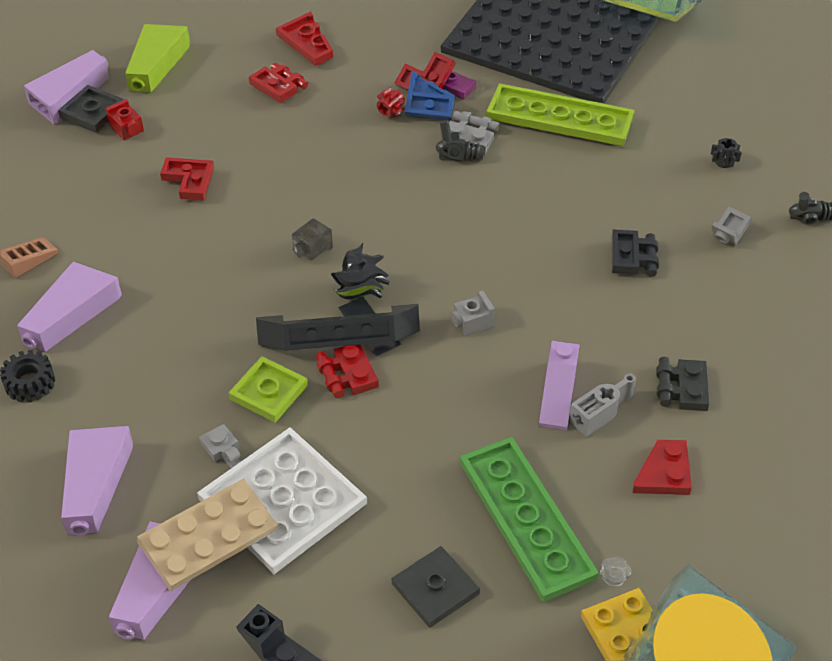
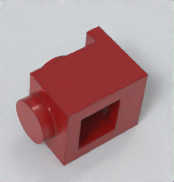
[106,99,144,140]

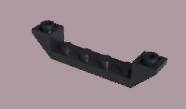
[256,304,420,351]
[236,604,322,661]

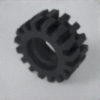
[0,350,55,403]

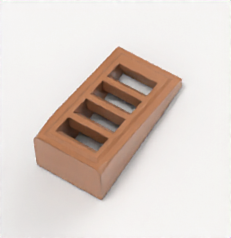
[0,237,59,279]

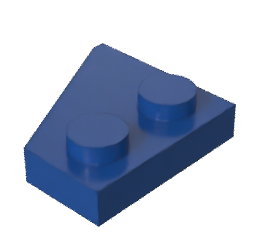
[405,71,455,121]

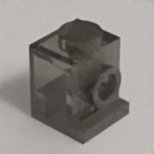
[292,218,333,261]

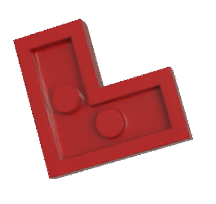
[394,52,456,91]
[160,157,214,201]

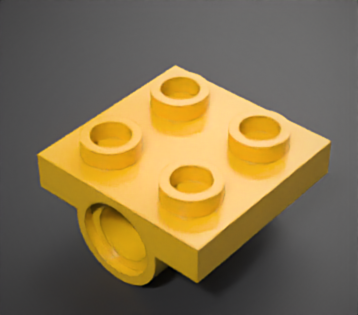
[581,588,658,661]

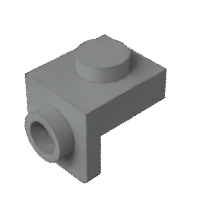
[711,207,752,246]

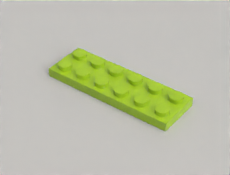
[486,83,635,146]

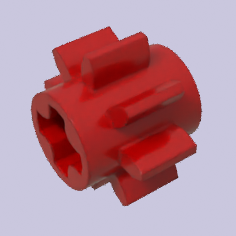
[377,87,405,118]

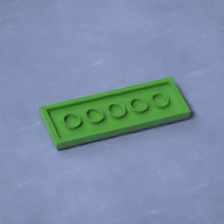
[460,437,599,603]

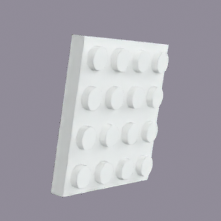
[197,428,367,574]

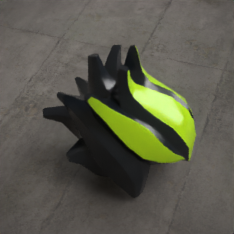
[331,243,390,301]

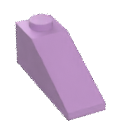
[539,341,580,431]

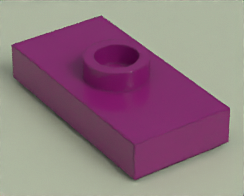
[442,71,476,99]

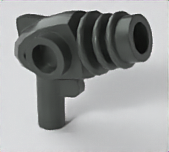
[435,120,484,161]
[789,192,832,224]

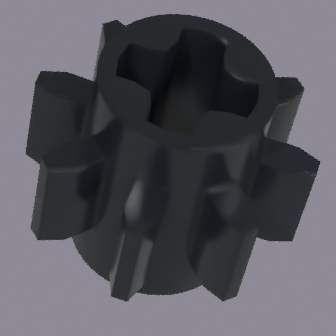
[710,138,742,168]

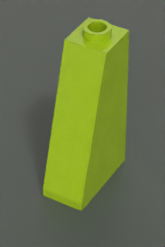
[125,24,191,93]

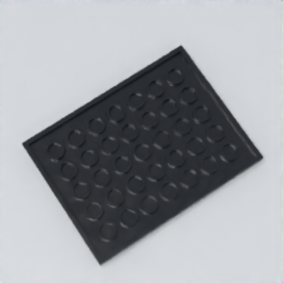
[440,0,659,104]

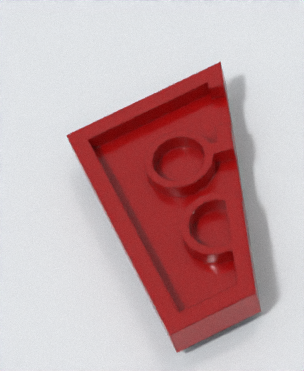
[276,11,333,66]

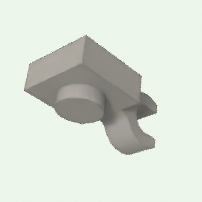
[199,424,241,469]

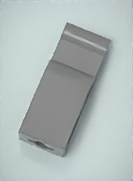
[569,373,636,437]

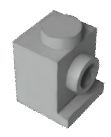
[451,291,495,336]

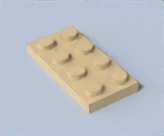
[137,478,278,592]

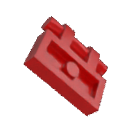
[249,62,309,103]
[315,344,379,398]

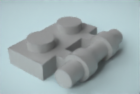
[441,111,500,154]

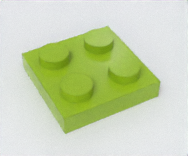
[229,356,308,423]

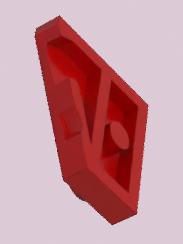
[632,439,692,495]

